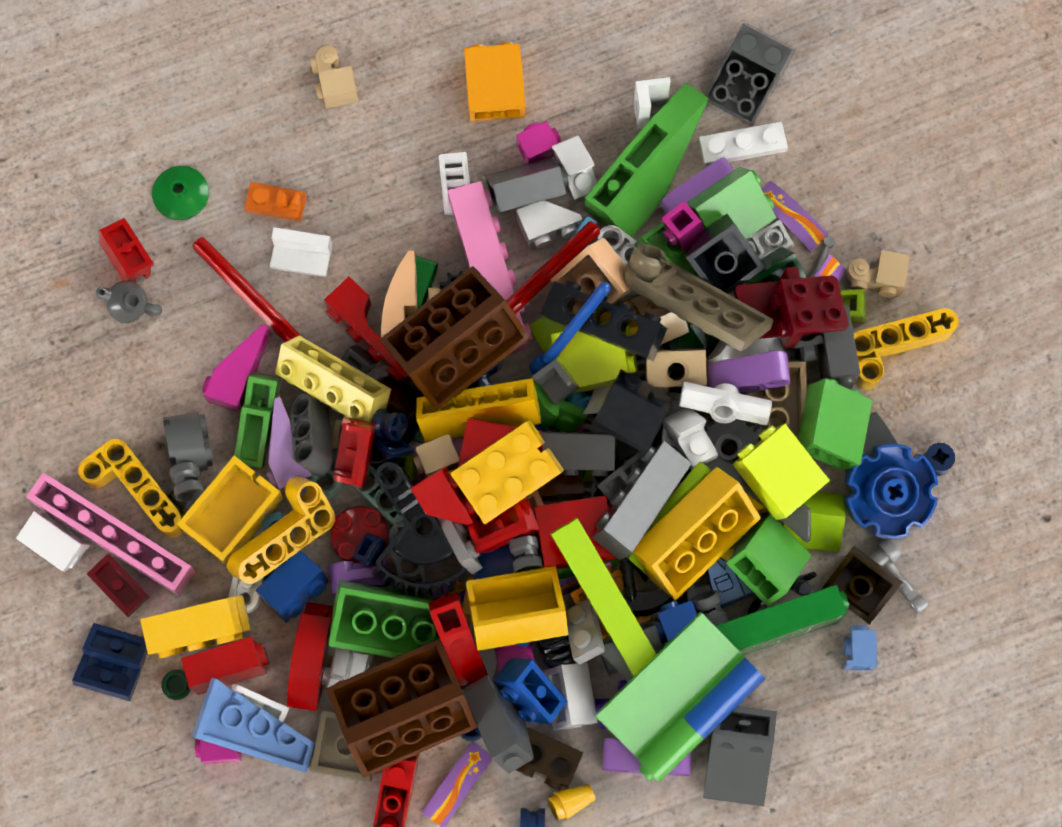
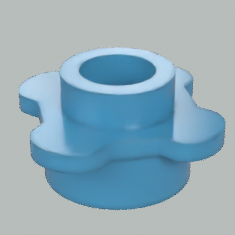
[564,392,591,410]

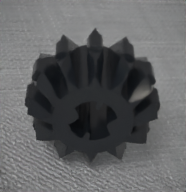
[536,635,573,668]

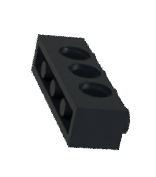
[540,280,667,362]

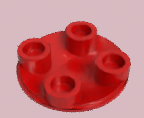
[330,506,389,563]

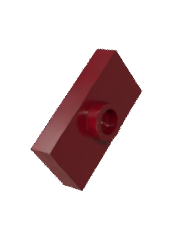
[86,553,150,617]

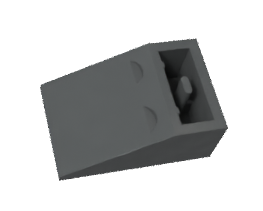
[705,23,796,126]
[703,706,777,807]

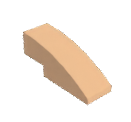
[381,250,417,337]

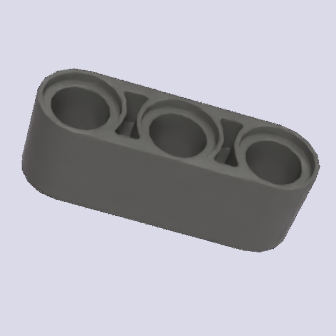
[290,393,333,476]

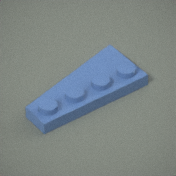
[192,678,316,773]

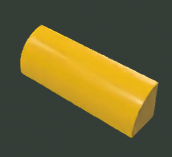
[416,378,541,443]

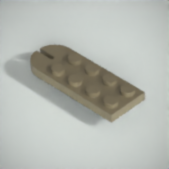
[624,244,774,352]

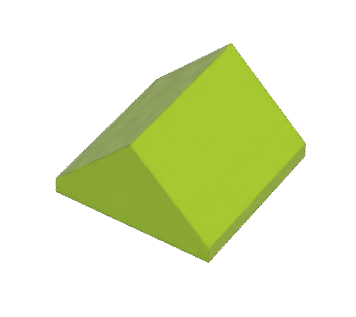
[782,492,846,553]

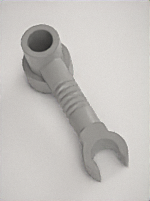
[869,538,928,614]

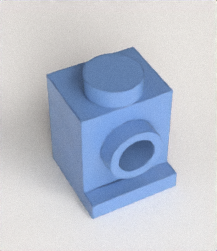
[843,625,877,671]

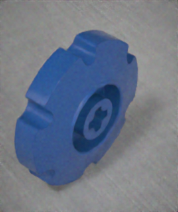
[844,443,938,539]

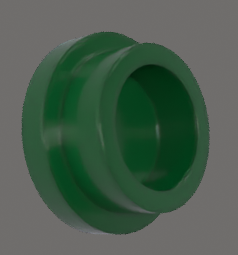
[161,670,191,700]

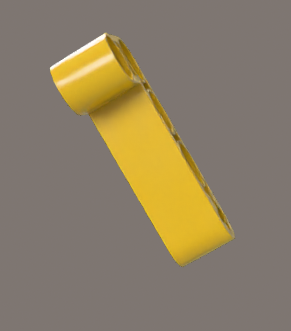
[853,308,959,390]
[78,439,183,538]
[227,476,335,584]

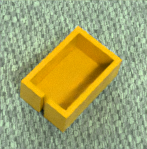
[450,420,564,524]
[176,456,284,567]
[466,566,568,651]
[140,595,251,659]

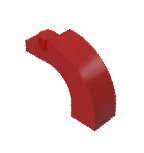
[287,602,333,711]

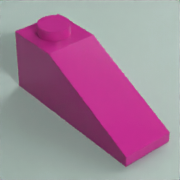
[202,324,271,413]

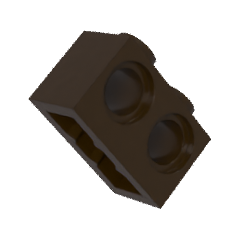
[516,727,584,791]

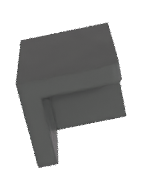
[532,359,580,405]

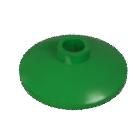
[152,166,209,220]

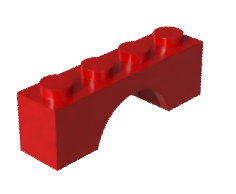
[324,276,412,385]

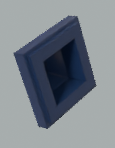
[373,438,414,463]
[352,532,386,566]

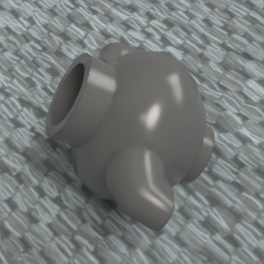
[96,280,162,323]

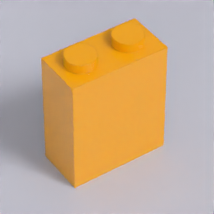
[464,42,526,122]

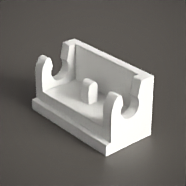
[16,511,90,572]
[544,663,598,731]

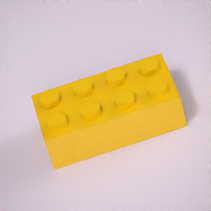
[632,467,761,601]

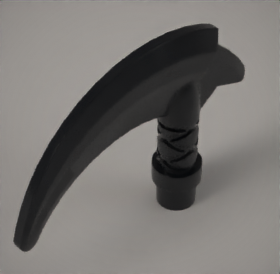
[619,557,674,617]
[747,572,817,615]

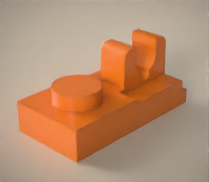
[244,182,307,222]

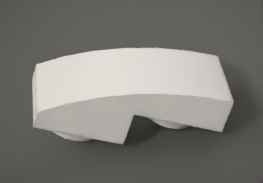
[746,220,795,259]

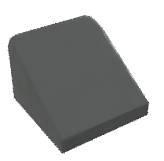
[341,344,377,375]

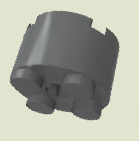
[163,412,213,471]

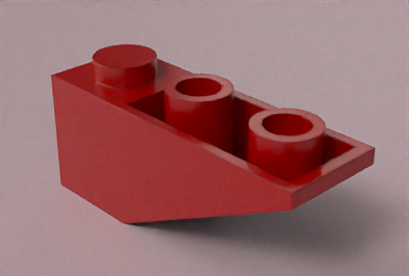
[428,592,488,687]
[373,753,420,827]

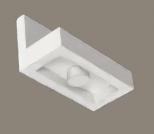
[633,77,671,130]
[270,227,333,278]

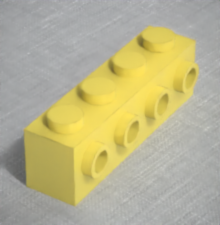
[275,335,391,422]

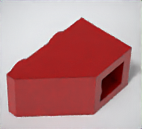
[410,466,477,525]

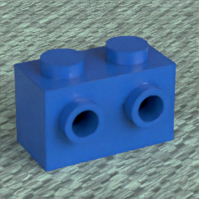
[255,550,329,623]
[653,601,697,645]
[494,658,567,724]

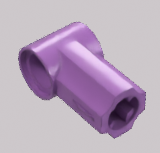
[328,559,390,596]

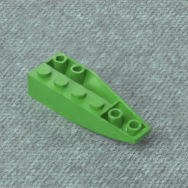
[584,83,709,238]

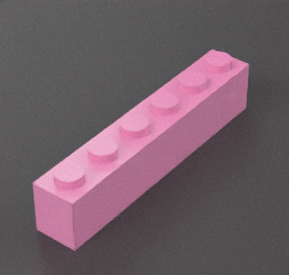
[448,181,533,355]
[26,472,196,597]

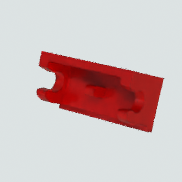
[99,218,154,283]
[333,417,376,487]
[468,499,540,553]

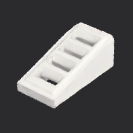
[438,152,470,215]

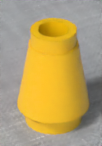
[548,784,595,821]

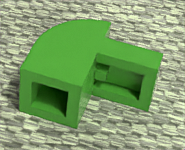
[533,380,586,432]

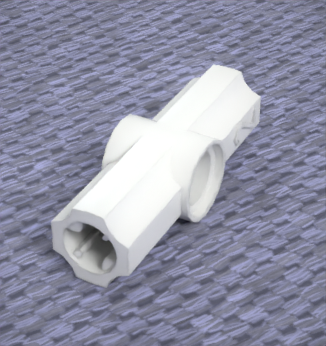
[678,382,772,425]

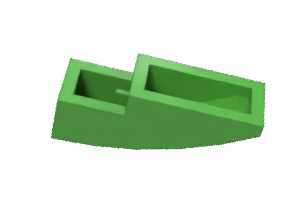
[235,372,281,469]

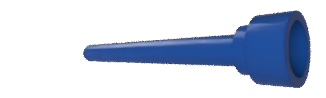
[529,282,611,375]

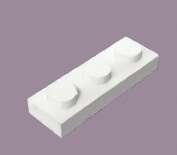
[698,122,788,167]

